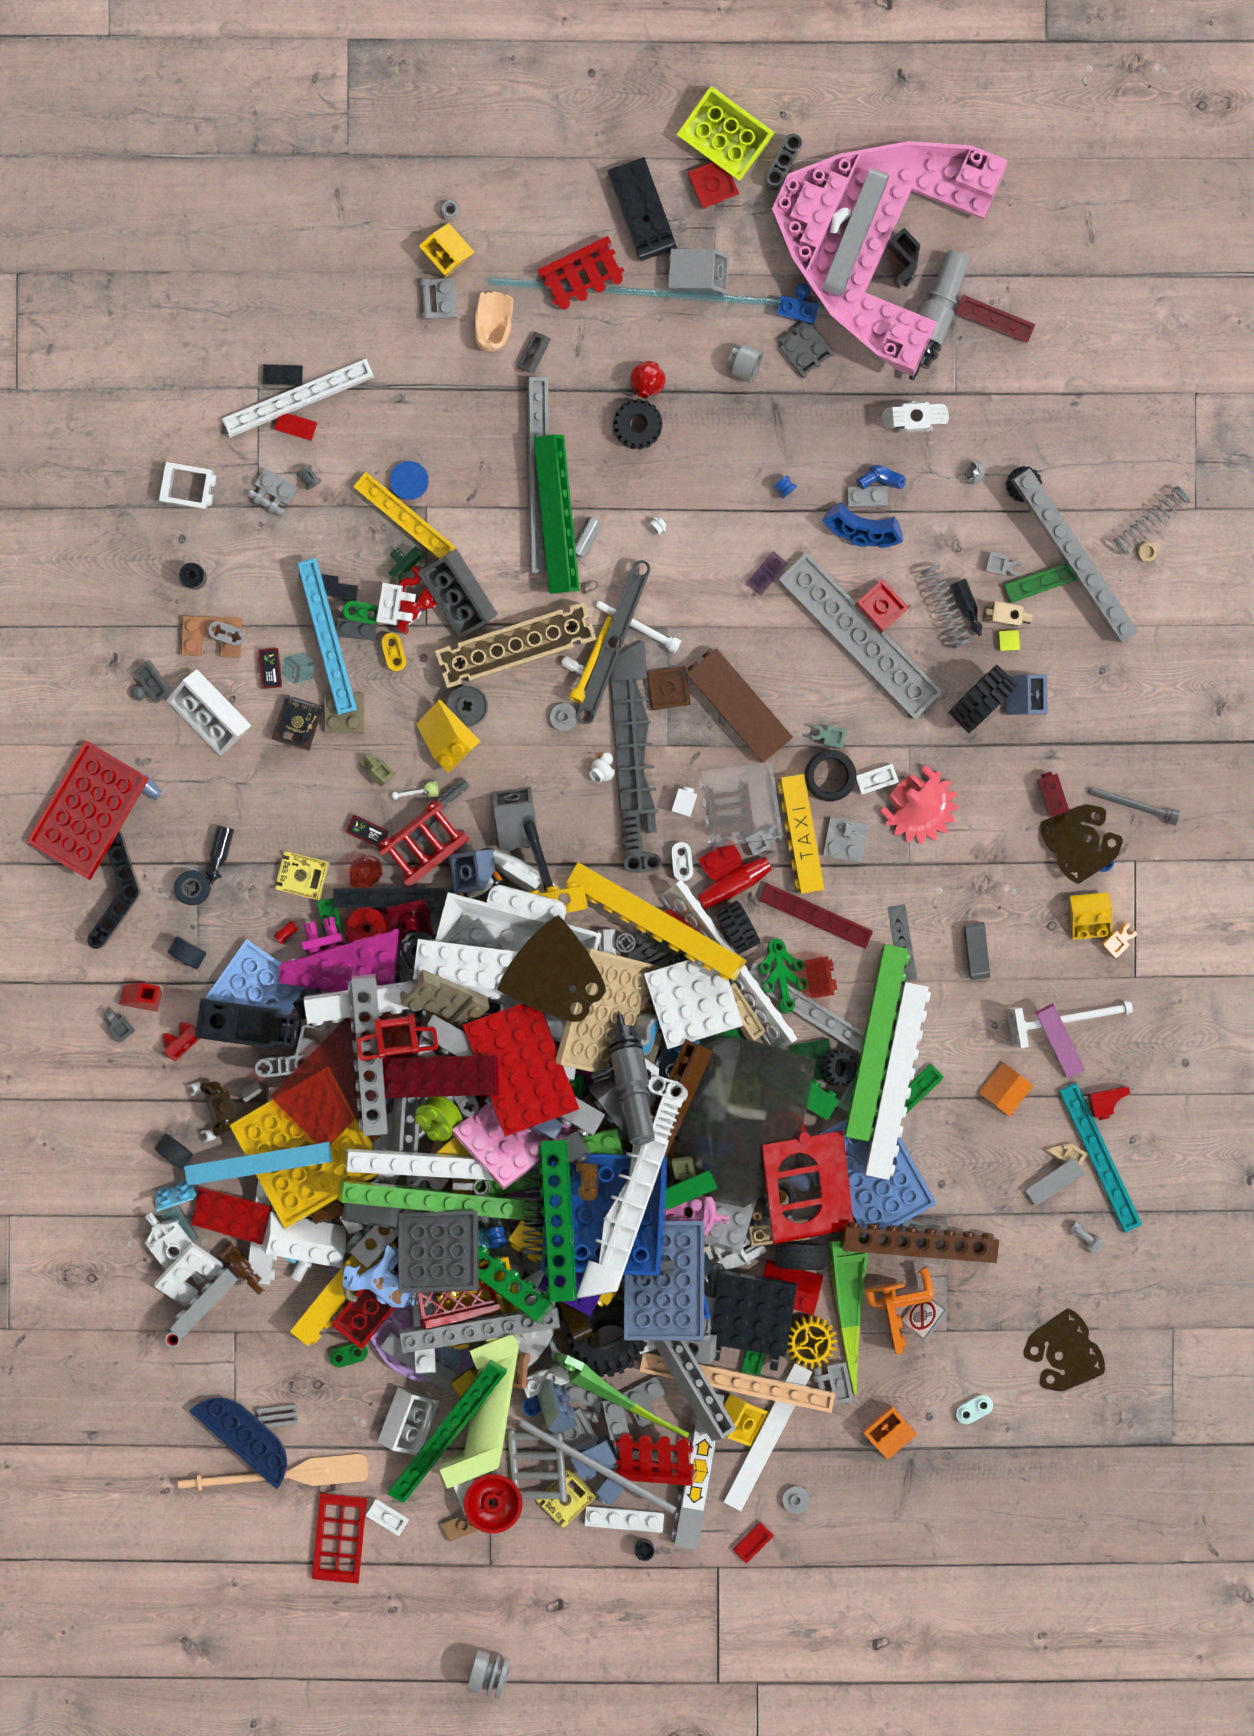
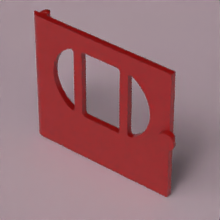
[761,1130,854,1244]

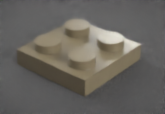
[324,693,364,733]

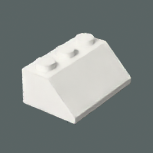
[378,1387,440,1455]

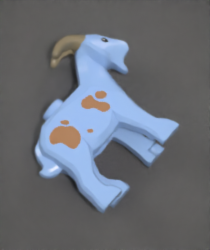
[343,1244,415,1308]

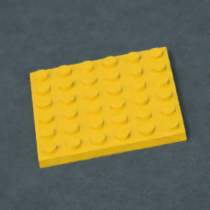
[230,1067,379,1228]

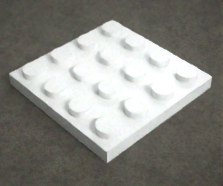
[644,959,743,1049]

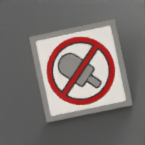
[901,1290,948,1342]

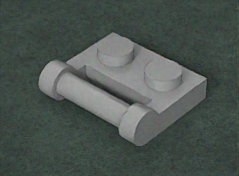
[419,278,457,320]
[564,1382,602,1423]

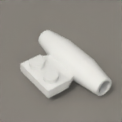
[493,849,560,892]

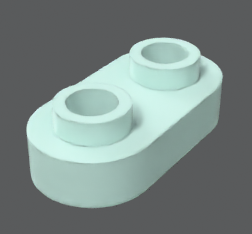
[956,1395,993,1424]

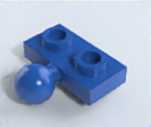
[776,283,819,325]

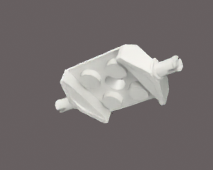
[145,1212,204,1285]

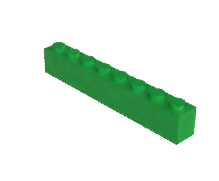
[534,434,580,594]

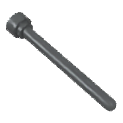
[1088,787,1180,826]

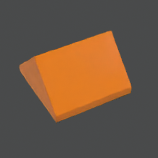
[978,1062,1033,1117]

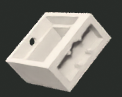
[159,462,216,510]

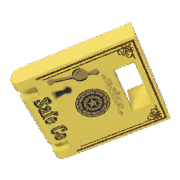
[274,851,330,900]
[535,1468,596,1528]

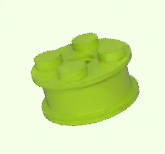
[415,1097,462,1141]

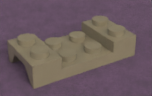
[400,970,489,1031]

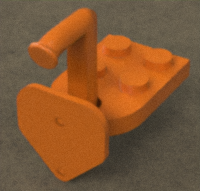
[865,1266,934,1355]

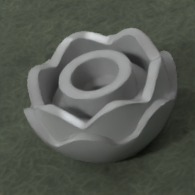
[965,461,985,485]

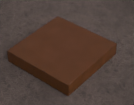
[647,666,691,711]

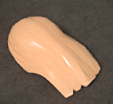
[475,291,513,352]

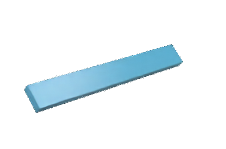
[297,558,357,715]
[184,1142,333,1186]

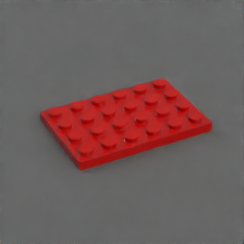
[26,740,150,880]
[462,1003,580,1137]

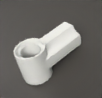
[598,929,616,955]

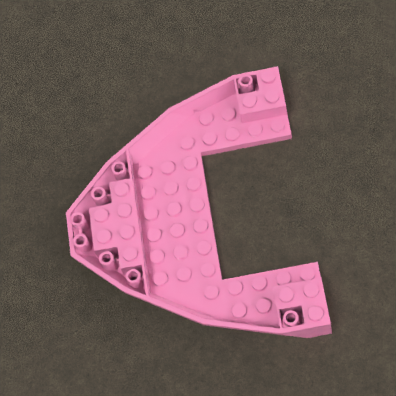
[772,141,1008,377]

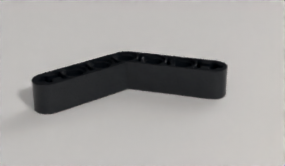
[87,830,141,949]

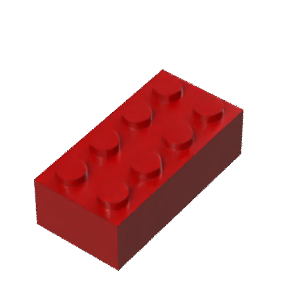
[331,1270,399,1349]

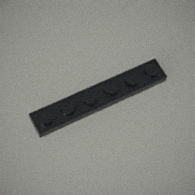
[333,888,451,908]

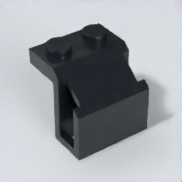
[887,228,920,289]

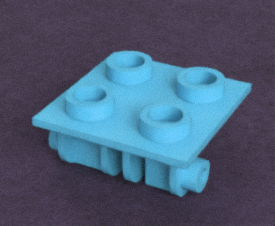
[155,1181,197,1212]

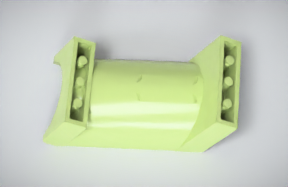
[440,1335,519,1489]

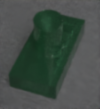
[388,546,425,583]

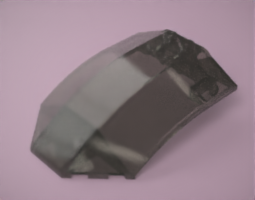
[675,1036,816,1208]

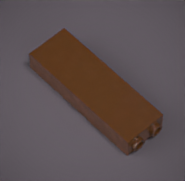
[687,648,793,763]

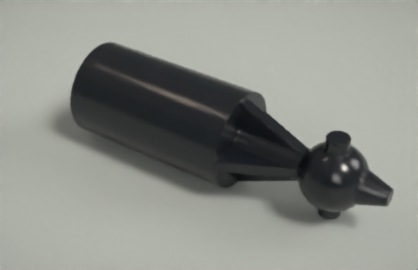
[950,579,983,636]
[206,825,235,884]

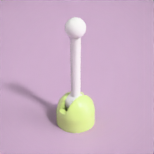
[391,781,439,800]

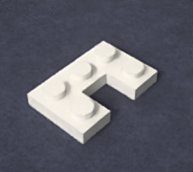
[154,1243,223,1307]

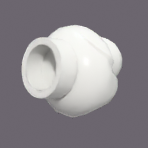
[589,752,615,783]

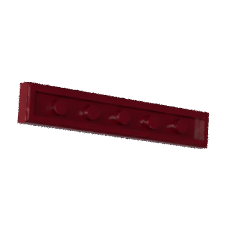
[759,883,873,949]

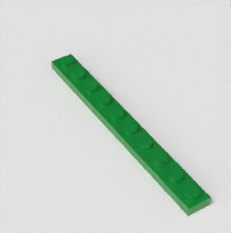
[387,1359,507,1504]

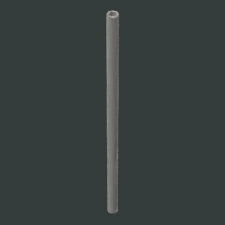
[519,1419,677,1514]

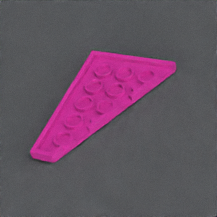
[279,929,399,992]

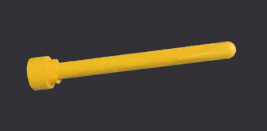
[568,616,613,703]

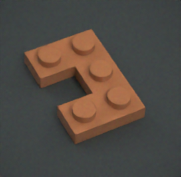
[182,616,242,658]

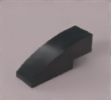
[299,573,359,601]

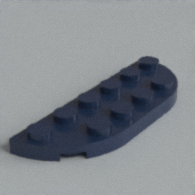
[189,1397,287,1490]

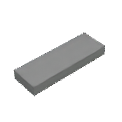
[1025,1157,1085,1206]

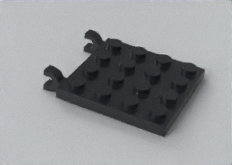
[710,1270,798,1371]

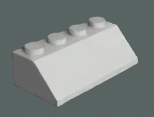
[166,669,251,757]
[261,1211,346,1268]

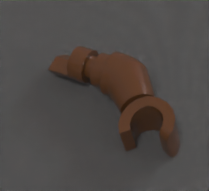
[218,1241,265,1295]

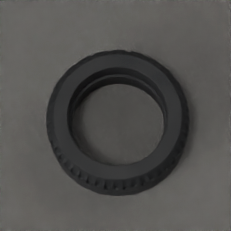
[805,750,857,802]
[775,1242,827,1270]

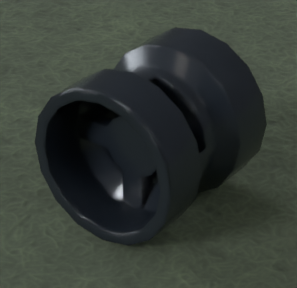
[635,1538,654,1561]

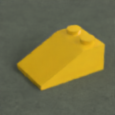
[416,700,481,773]

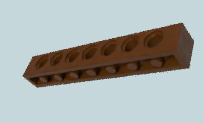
[840,1222,999,1263]

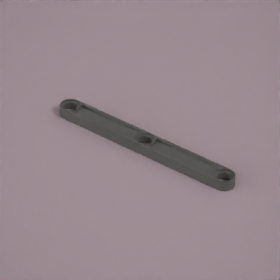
[577,560,651,724]

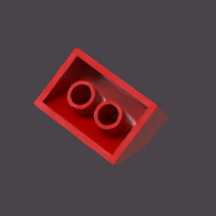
[762,1259,823,1315]

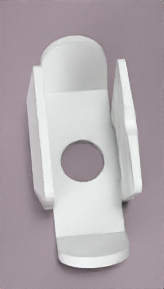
[882,401,949,433]

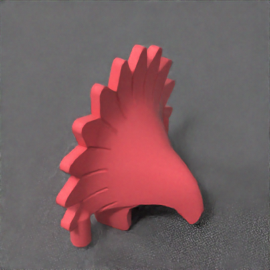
[879,764,958,844]

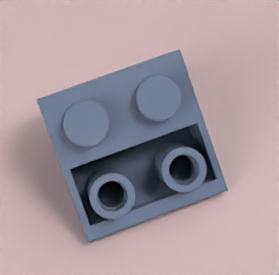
[1006,674,1048,715]
[537,1379,577,1435]

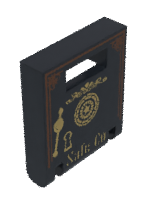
[272,695,324,751]

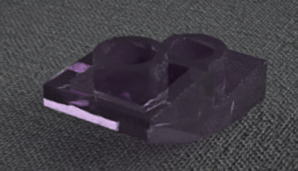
[746,551,788,596]

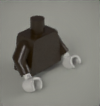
[188,1081,236,1142]

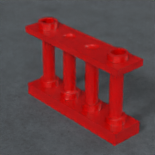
[377,800,470,888]

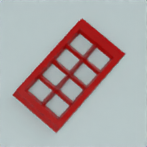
[312,1493,367,1584]

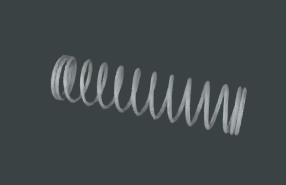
[1114,486,1191,555]
[921,564,972,649]

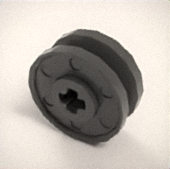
[447,686,488,727]

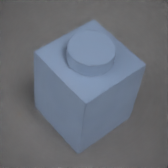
[596,1477,625,1505]

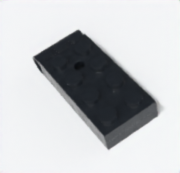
[608,157,677,262]

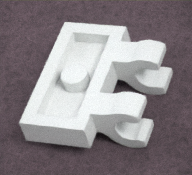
[376,583,416,625]

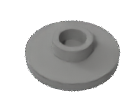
[550,703,577,731]
[782,1486,810,1514]

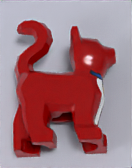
[397,566,436,635]

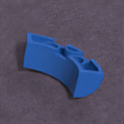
[823,502,903,548]

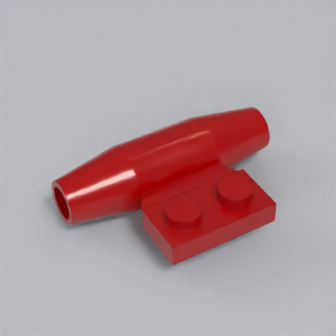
[697,840,772,909]

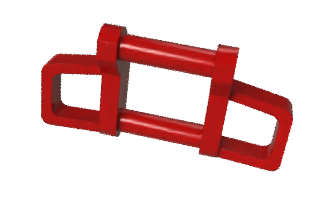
[357,1014,438,1061]

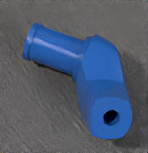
[856,465,906,490]

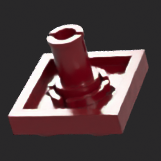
[387,899,434,944]

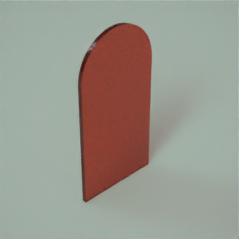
[270,1012,412,1145]

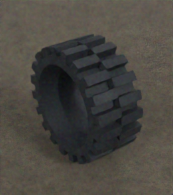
[948,664,1018,734]

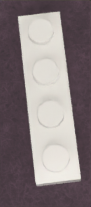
[585,1505,664,1533]

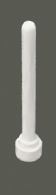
[595,601,682,654]

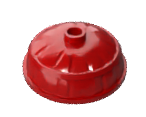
[464,1474,523,1534]

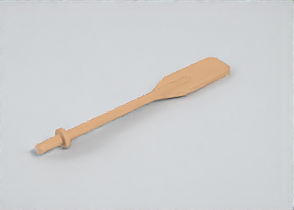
[178,1454,368,1491]

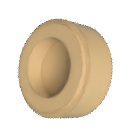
[1137,542,1158,562]

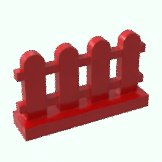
[538,236,625,310]
[616,1433,697,1486]

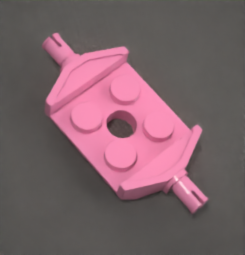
[665,1195,729,1236]

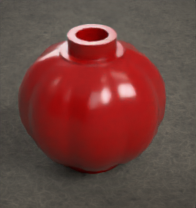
[629,361,666,399]

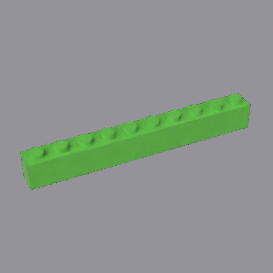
[844,944,910,1141]
[337,1179,537,1221]

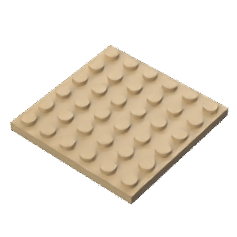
[556,948,664,1072]

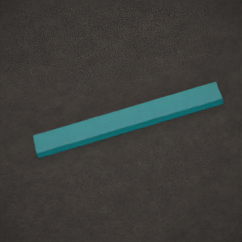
[1058,1082,1142,1233]

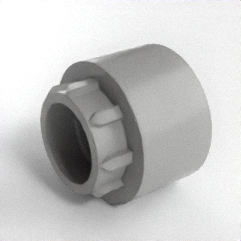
[727,344,764,383]

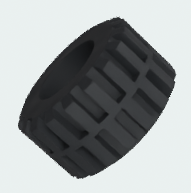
[716,900,760,954]

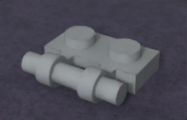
[248,468,298,517]
[813,1361,854,1405]

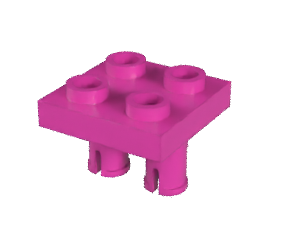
[302,917,346,955]

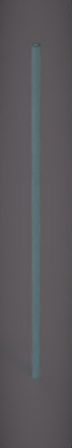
[489,277,826,310]

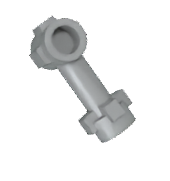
[1069,1221,1105,1254]

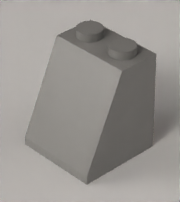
[667,249,729,294]

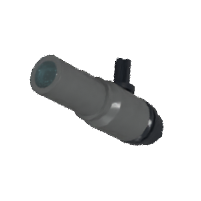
[591,1014,655,1145]

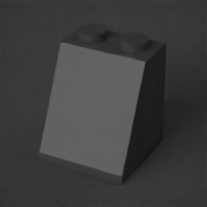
[493,787,537,851]

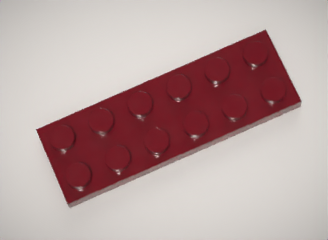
[384,1055,499,1098]

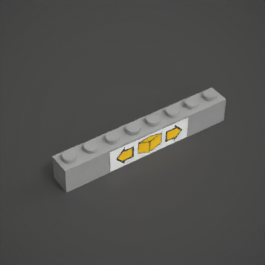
[671,1392,724,1551]

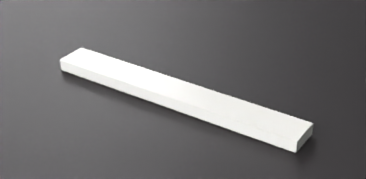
[222,359,374,438]
[723,1363,812,1511]

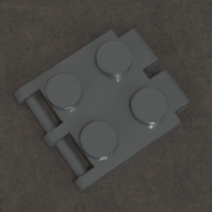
[779,322,835,378]

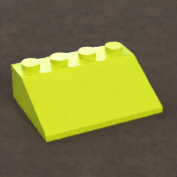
[677,86,776,181]

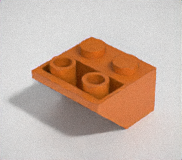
[862,1404,917,1460]

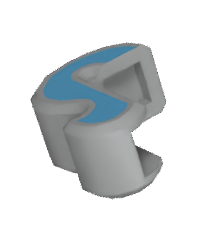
[636,1013,662,1056]

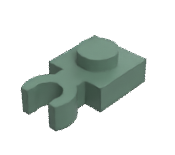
[811,725,847,749]

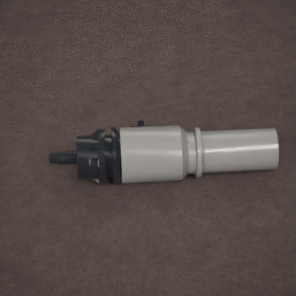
[909,250,971,380]

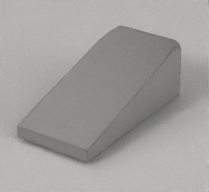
[241,1078,264,1102]

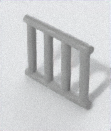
[508,1430,567,1502]

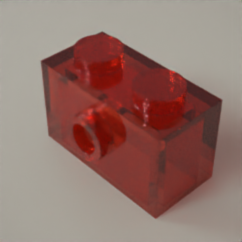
[804,956,837,999]

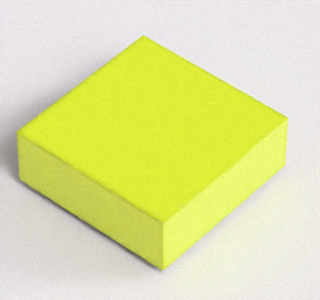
[998,630,1020,651]

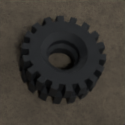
[613,399,662,450]

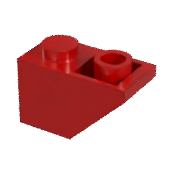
[119,983,162,1012]

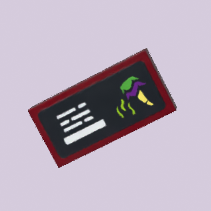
[259,648,282,689]
[346,814,390,847]

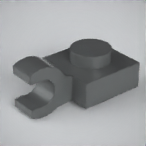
[104,1008,135,1043]

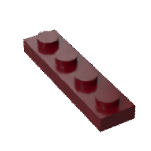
[955,295,1036,343]

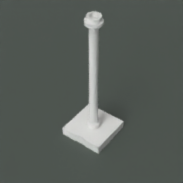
[1007,1001,1133,1048]

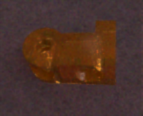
[576,1163,598,1202]

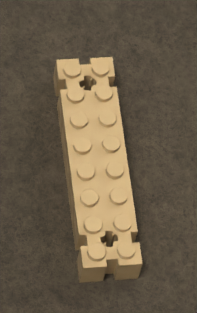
[435,602,597,689]

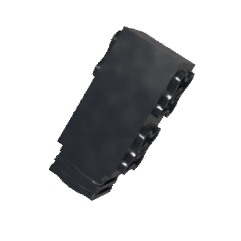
[195,997,301,1049]

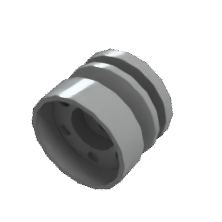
[467,1650,510,1699]

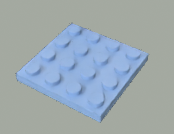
[205,939,306,1014]

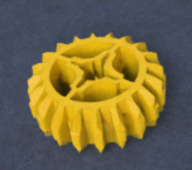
[786,1315,838,1369]

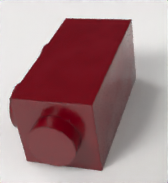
[1037,771,1070,817]

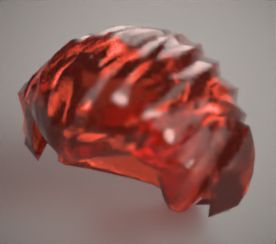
[349,855,383,888]

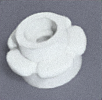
[649,517,666,536]

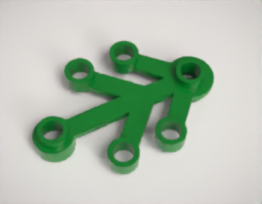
[757,938,808,1014]

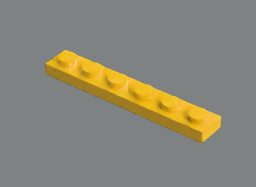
[353,472,456,558]

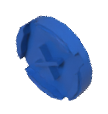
[390,461,429,500]

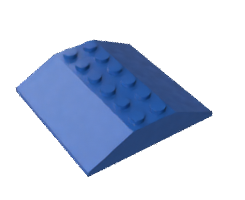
[541,1154,667,1276]

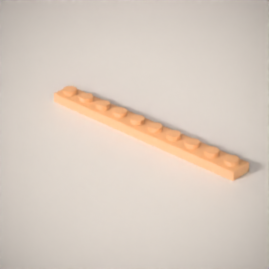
[640,1352,836,1413]

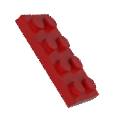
[191,1187,273,1245]

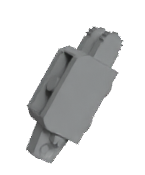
[602,1383,630,1454]

